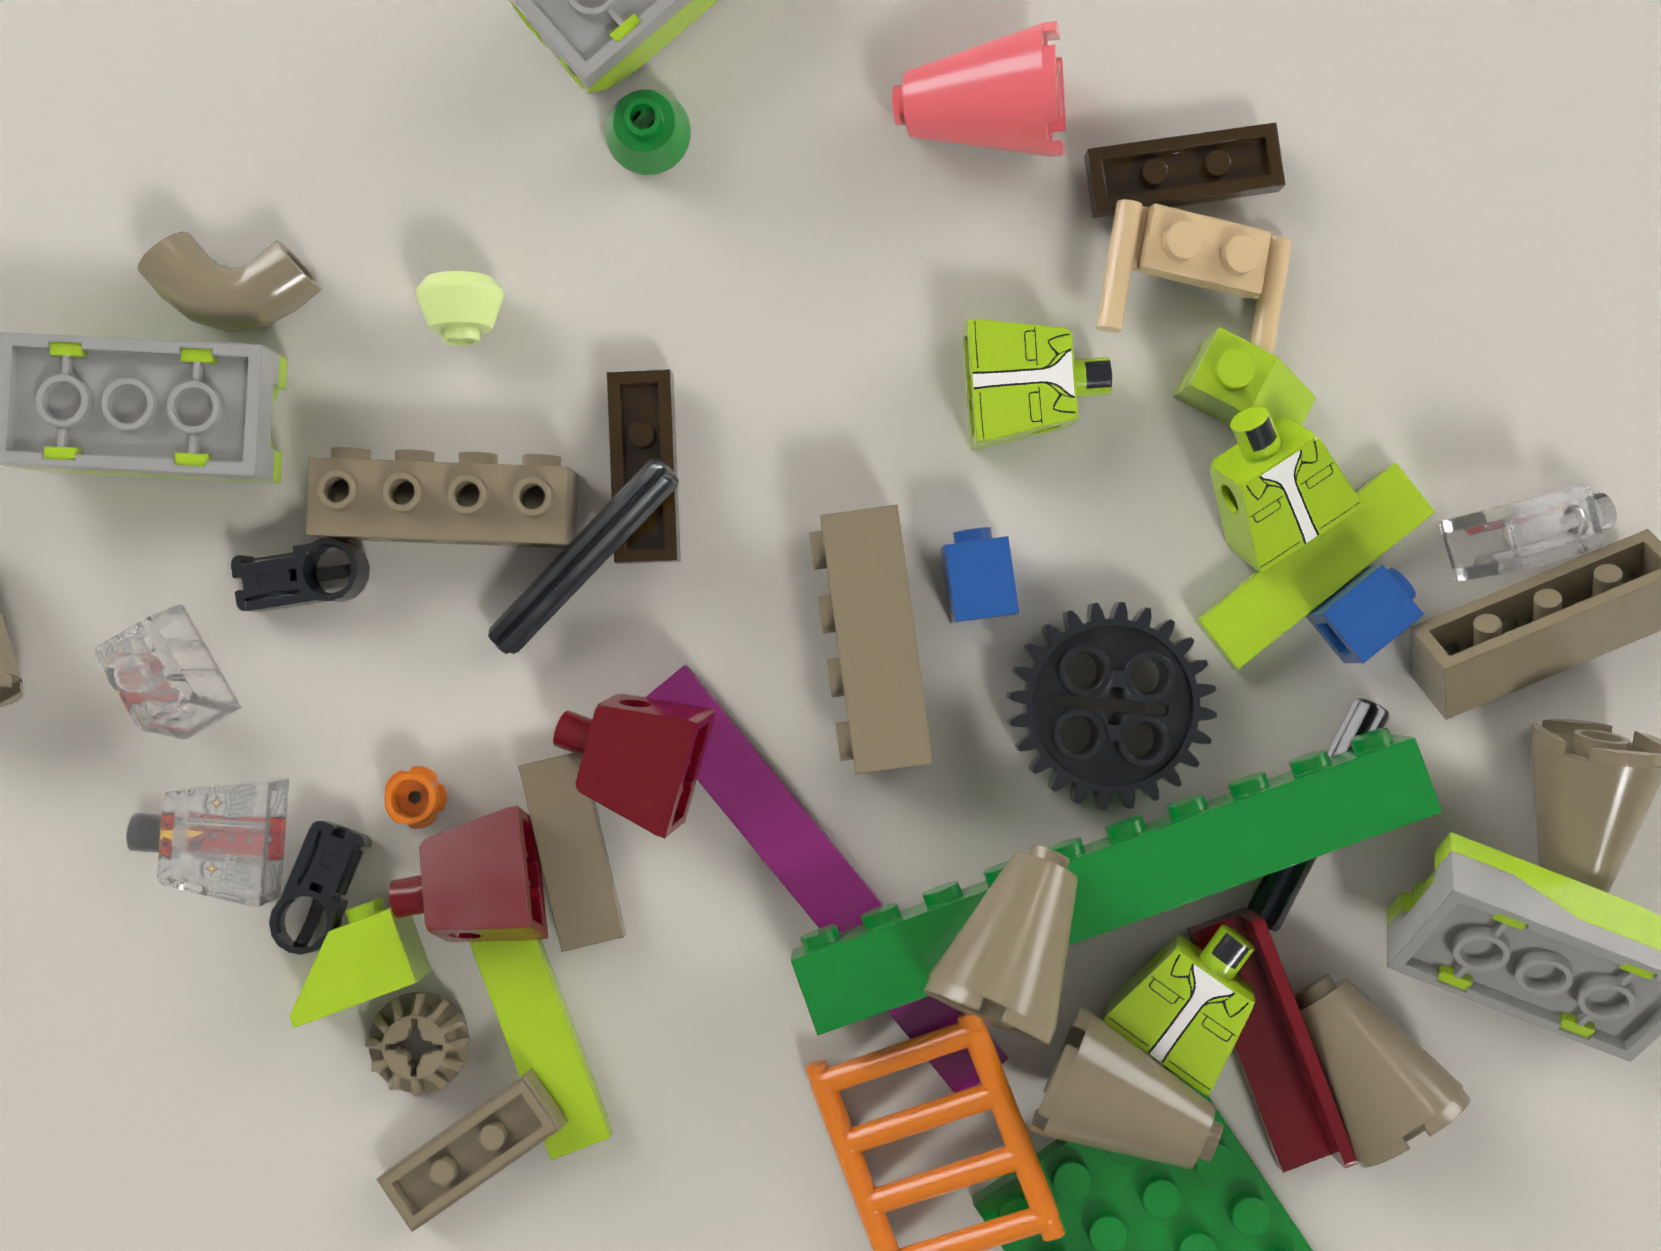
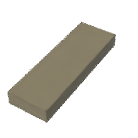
[518,753,626,952]
[376,1068,568,1232]

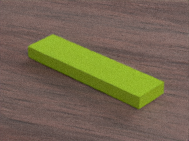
[1194,463,1436,670]
[469,940,614,1160]

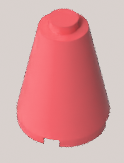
[892,21,1066,157]

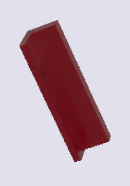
[1187,907,1358,1173]

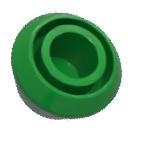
[605,89,691,175]

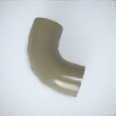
[137,231,322,332]

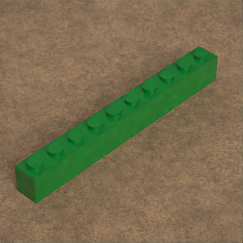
[791,728,1442,1036]

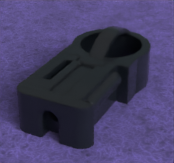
[231,538,370,612]
[269,821,372,955]

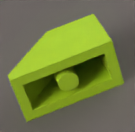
[1174,327,1316,426]
[289,896,432,1028]

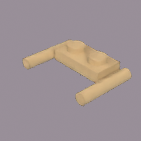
[1096,199,1292,355]

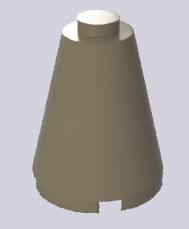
[1530,719,1661,893]
[923,845,1078,1046]
[1296,974,1470,1168]
[1029,1007,1223,1169]

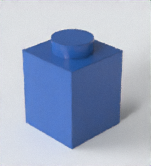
[940,527,1019,623]
[1306,564,1424,664]

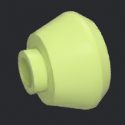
[415,271,504,346]

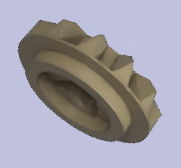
[364,992,470,1097]

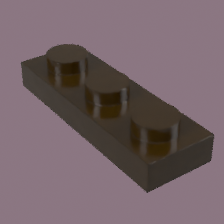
[1084,122,1286,218]
[607,369,681,564]

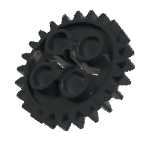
[1006,602,1217,810]

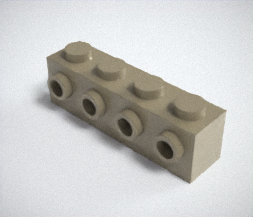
[306,447,578,548]
[809,504,933,774]
[1410,529,1661,720]

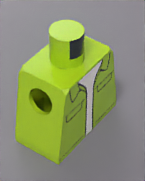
[962,319,1112,450]
[1209,406,1363,574]
[1103,924,1255,1096]

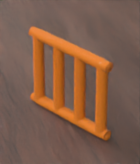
[805,1013,1065,1251]

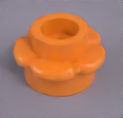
[384,766,447,829]

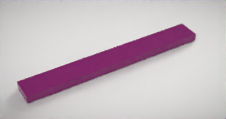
[645,665,1009,1093]

